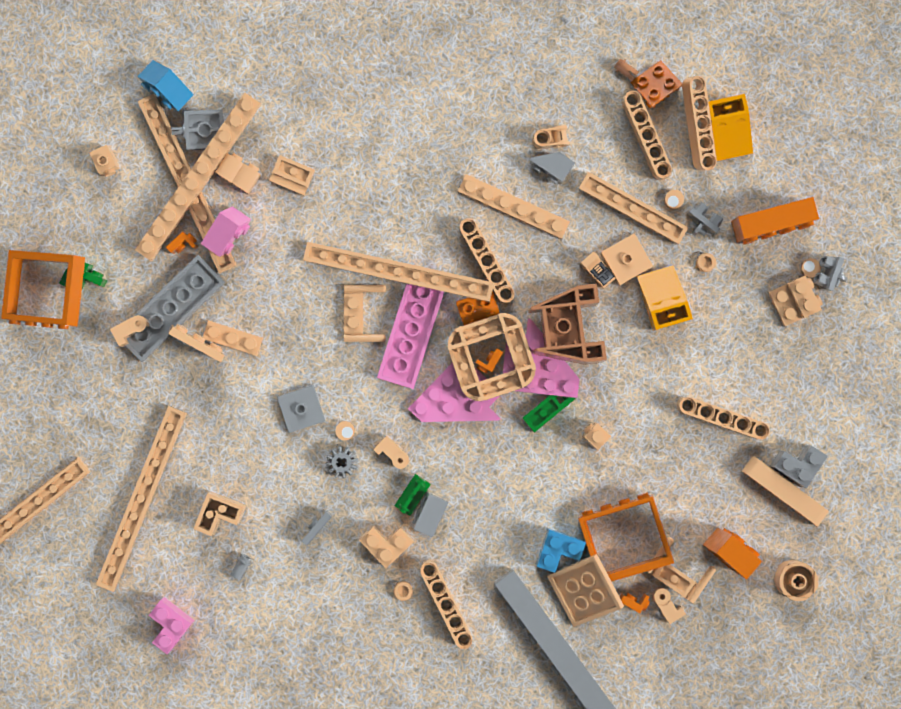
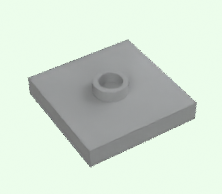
[277,385,326,433]

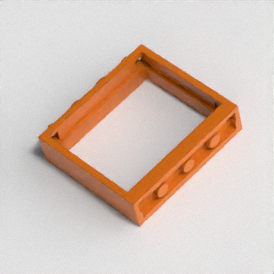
[1,250,85,329]
[578,492,674,582]

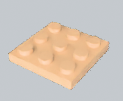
[547,554,624,627]

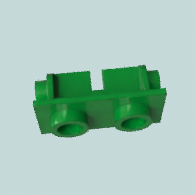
[394,474,431,516]

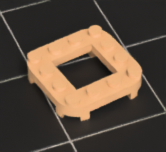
[448,313,536,401]

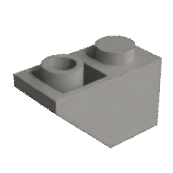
[530,152,575,184]

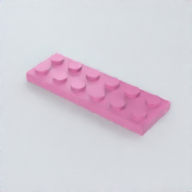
[377,284,444,389]

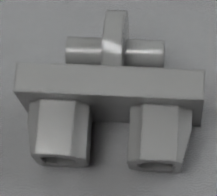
[687,202,723,236]
[813,256,847,291]

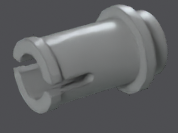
[230,554,252,580]

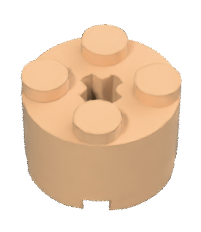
[774,560,818,601]

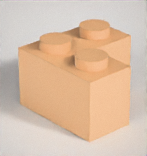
[193,491,247,536]
[359,525,414,569]

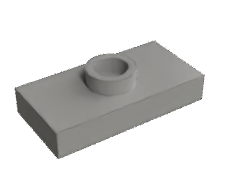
[301,510,333,545]

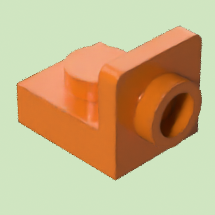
[166,232,198,254]
[475,349,503,374]
[620,593,650,613]

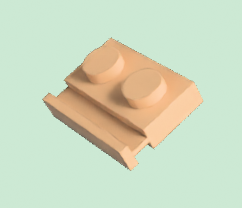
[269,155,315,196]

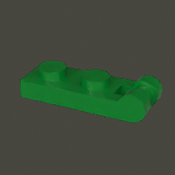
[522,395,575,433]

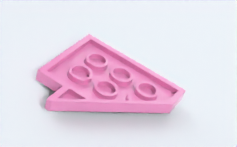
[503,319,579,398]
[408,362,501,422]

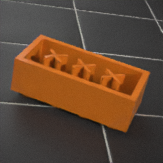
[731,197,819,245]
[703,528,762,580]

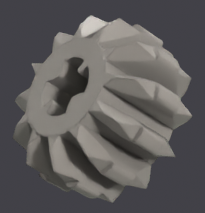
[326,446,359,479]

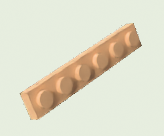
[578,172,688,245]
[458,174,570,239]

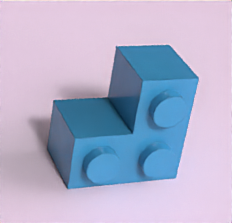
[137,60,194,111]
[536,528,586,573]

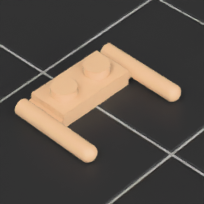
[344,285,386,342]
[646,537,716,604]

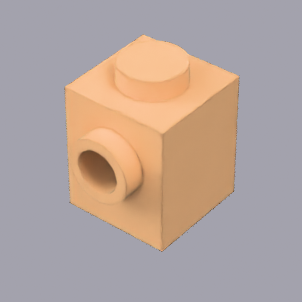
[89,145,120,177]
[582,423,611,450]

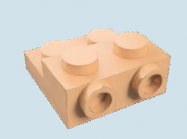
[768,275,823,327]

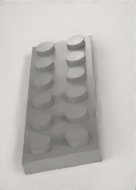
[125,255,225,362]

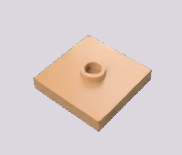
[601,233,653,285]

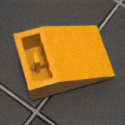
[708,94,753,161]
[636,265,693,331]

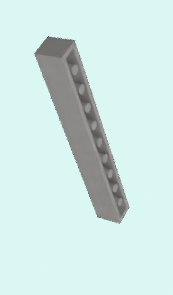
[494,569,616,709]

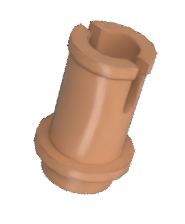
[614,58,639,81]

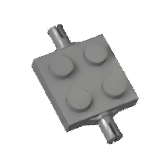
[171,109,224,150]

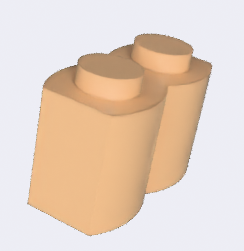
[215,153,261,194]

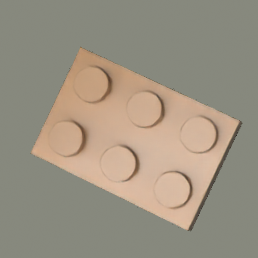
[168,324,225,362]

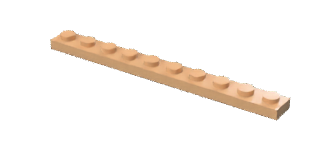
[135,93,262,261]
[138,94,237,274]
[303,242,494,302]
[96,406,187,592]

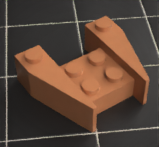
[528,284,607,365]

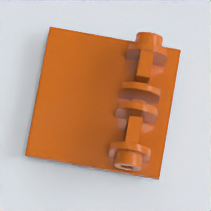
[630,60,682,108]
[456,291,500,326]

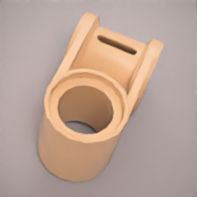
[532,125,570,149]

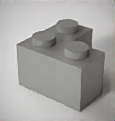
[770,445,828,488]

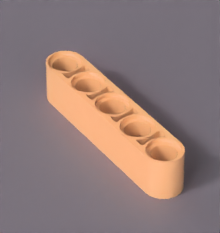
[682,76,717,170]
[622,91,672,181]
[460,218,514,304]
[677,397,770,440]
[741,456,829,527]
[420,560,472,649]

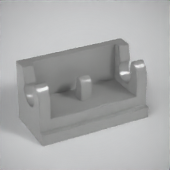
[411,491,449,537]

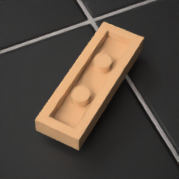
[203,320,263,356]

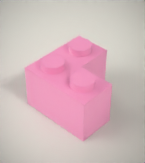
[201,206,251,257]
[148,597,195,654]

